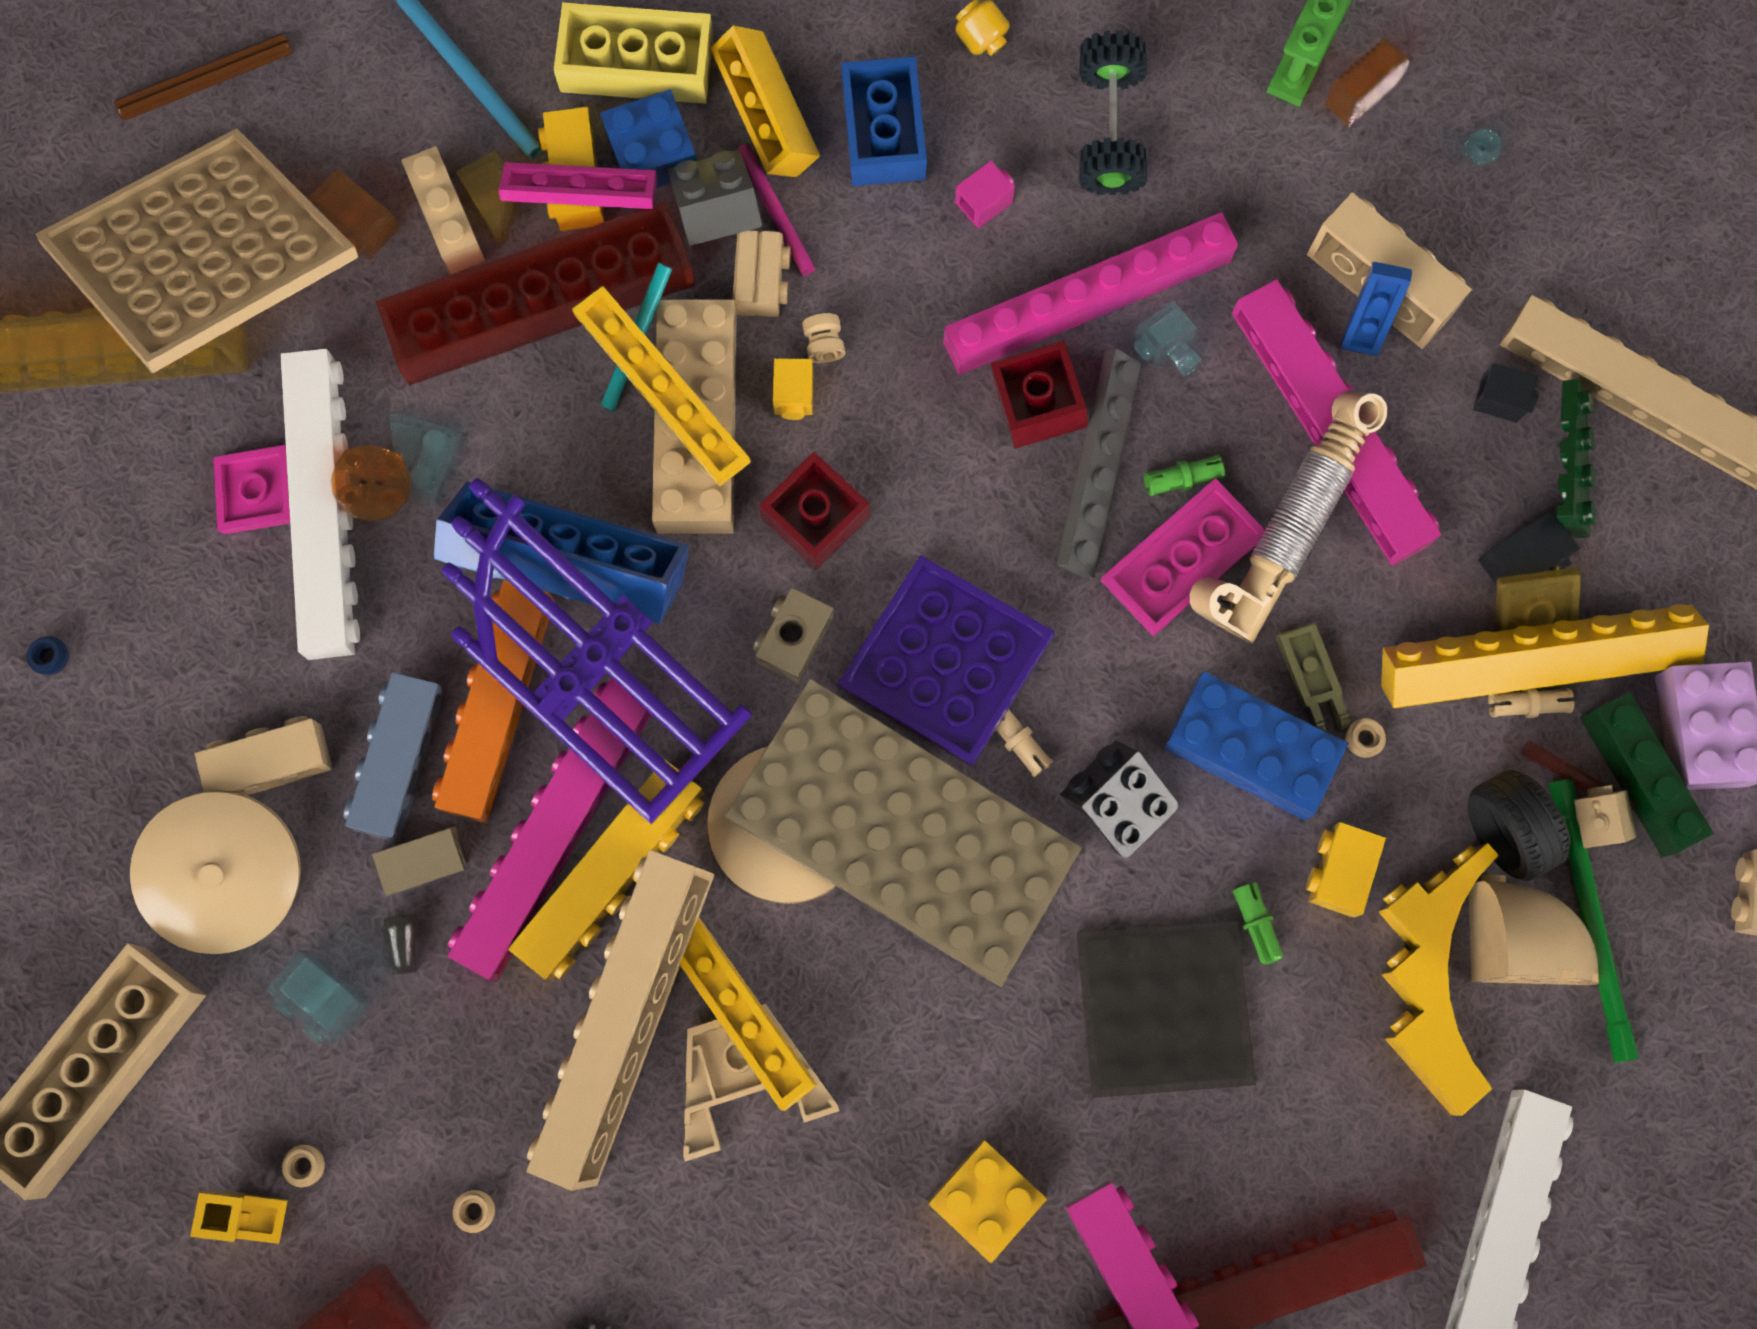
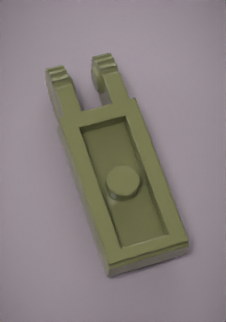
[1275,622,1350,732]

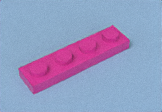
[499,162,657,209]

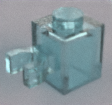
[1133,300,1201,378]

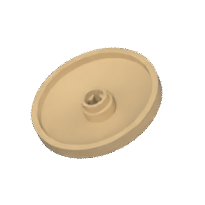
[708,747,836,904]
[130,791,301,954]

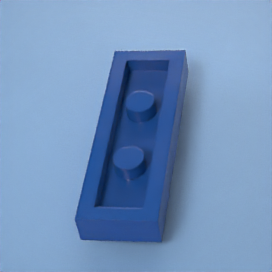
[1340,262,1412,356]

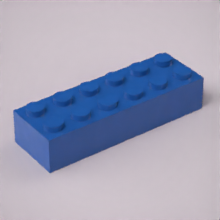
[434,482,689,624]

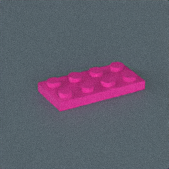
[1101,478,1266,637]

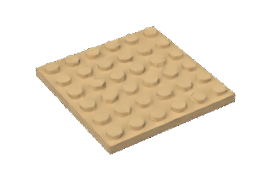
[36,128,358,373]

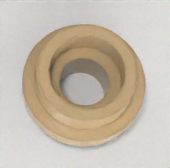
[1345,718,1386,758]
[282,1145,325,1187]
[453,1190,495,1233]

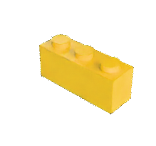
[538,107,605,231]

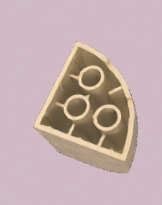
[1468,875,1599,985]

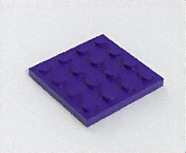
[837,555,1055,767]

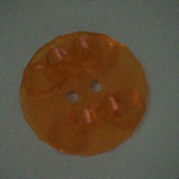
[331,445,411,521]

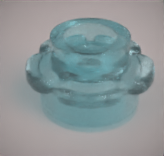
[1464,129,1501,165]

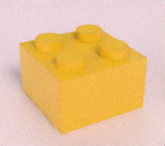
[927,1139,1047,1263]

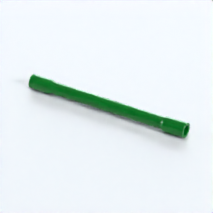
[1548,779,1639,1063]

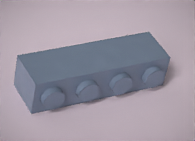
[343,672,446,842]

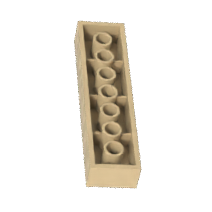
[526,850,715,1191]

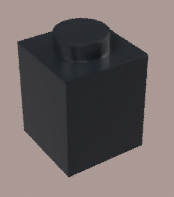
[1473,363,1539,423]

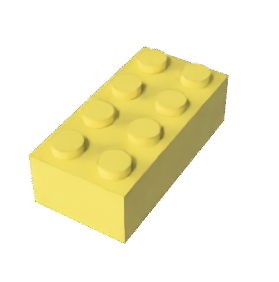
[554,2,714,104]

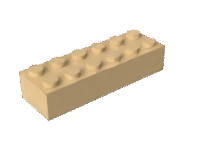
[652,300,737,534]
[0,943,207,1201]

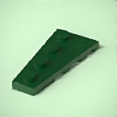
[1557,379,1596,538]

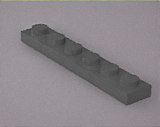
[1056,348,1141,578]

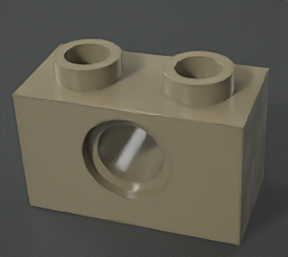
[753,587,834,684]

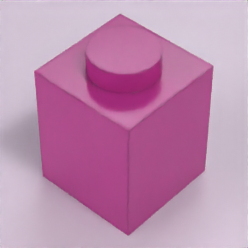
[955,161,1015,229]

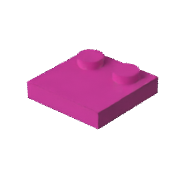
[213,445,290,534]

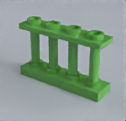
[1266,0,1352,107]

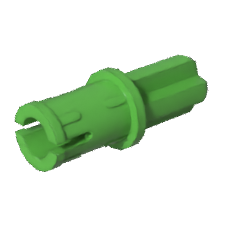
[1232,882,1283,964]

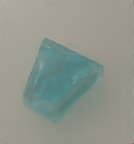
[389,411,463,506]

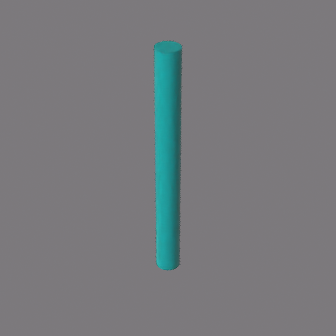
[601,263,673,411]

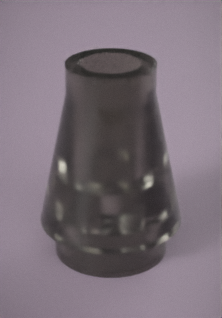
[380,914,421,974]

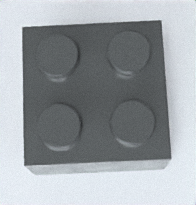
[667,150,762,246]

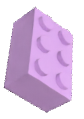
[1655,662,1757,790]

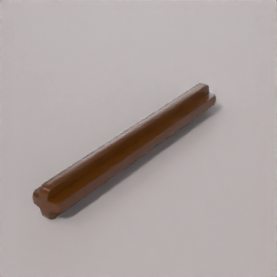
[114,34,292,120]

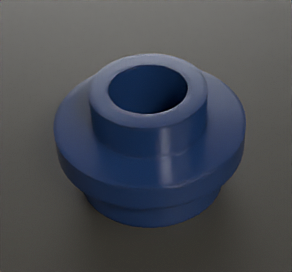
[27,636,69,676]

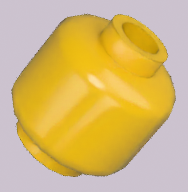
[955,0,1010,56]

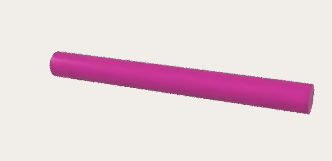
[736,144,815,276]

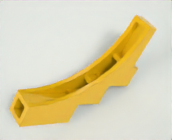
[1378,843,1499,1116]

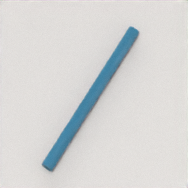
[395,0,543,160]

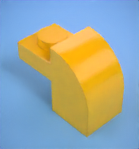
[190,1190,288,1244]

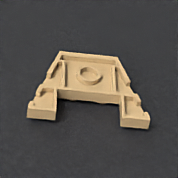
[683,1004,840,1162]

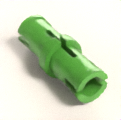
[1143,454,1225,497]

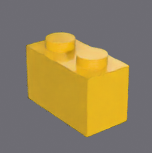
[1306,822,1386,918]

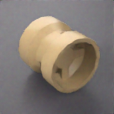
[802,313,845,364]

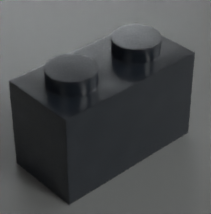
[1478,510,1580,598]

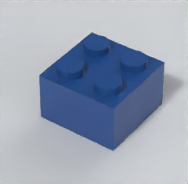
[600,89,697,188]

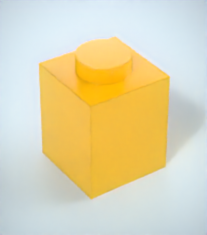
[773,358,813,420]

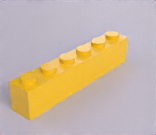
[508,759,704,982]

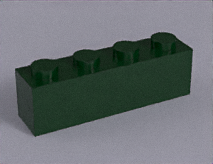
[1580,692,1714,858]

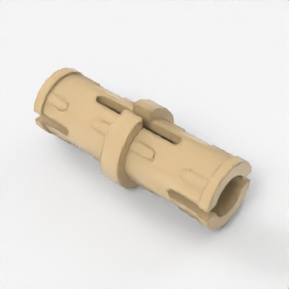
[1488,688,1575,718]
[996,710,1054,778]

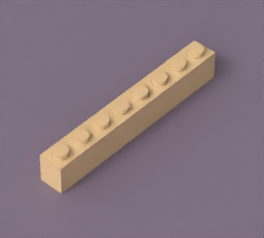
[1499,295,1757,490]

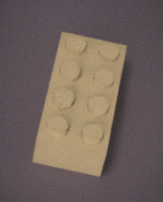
[1307,192,1472,349]

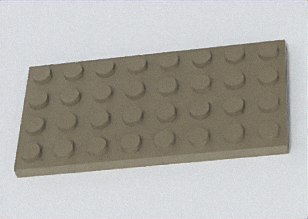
[724,679,1082,987]

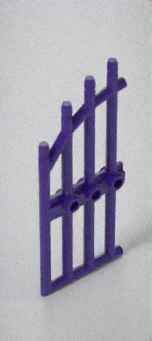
[441,478,752,824]

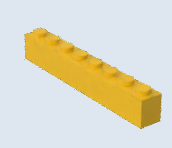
[1381,604,1709,708]

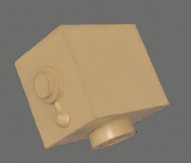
[1574,785,1637,848]

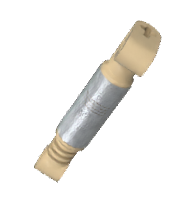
[1190,391,1387,644]

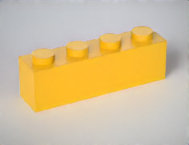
[710,25,820,177]

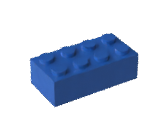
[1163,671,1349,821]

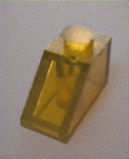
[456,150,518,246]

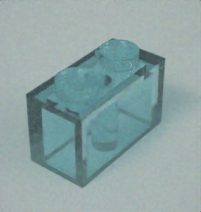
[266,952,370,1044]

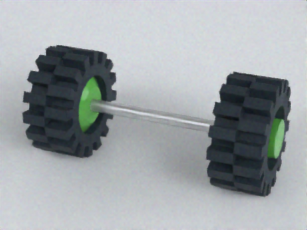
[1079,30,1147,195]

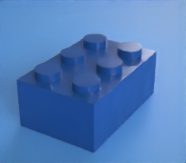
[841,56,927,186]

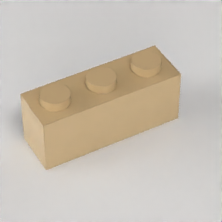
[401,146,485,274]
[194,716,333,796]

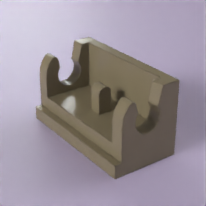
[372,826,467,896]

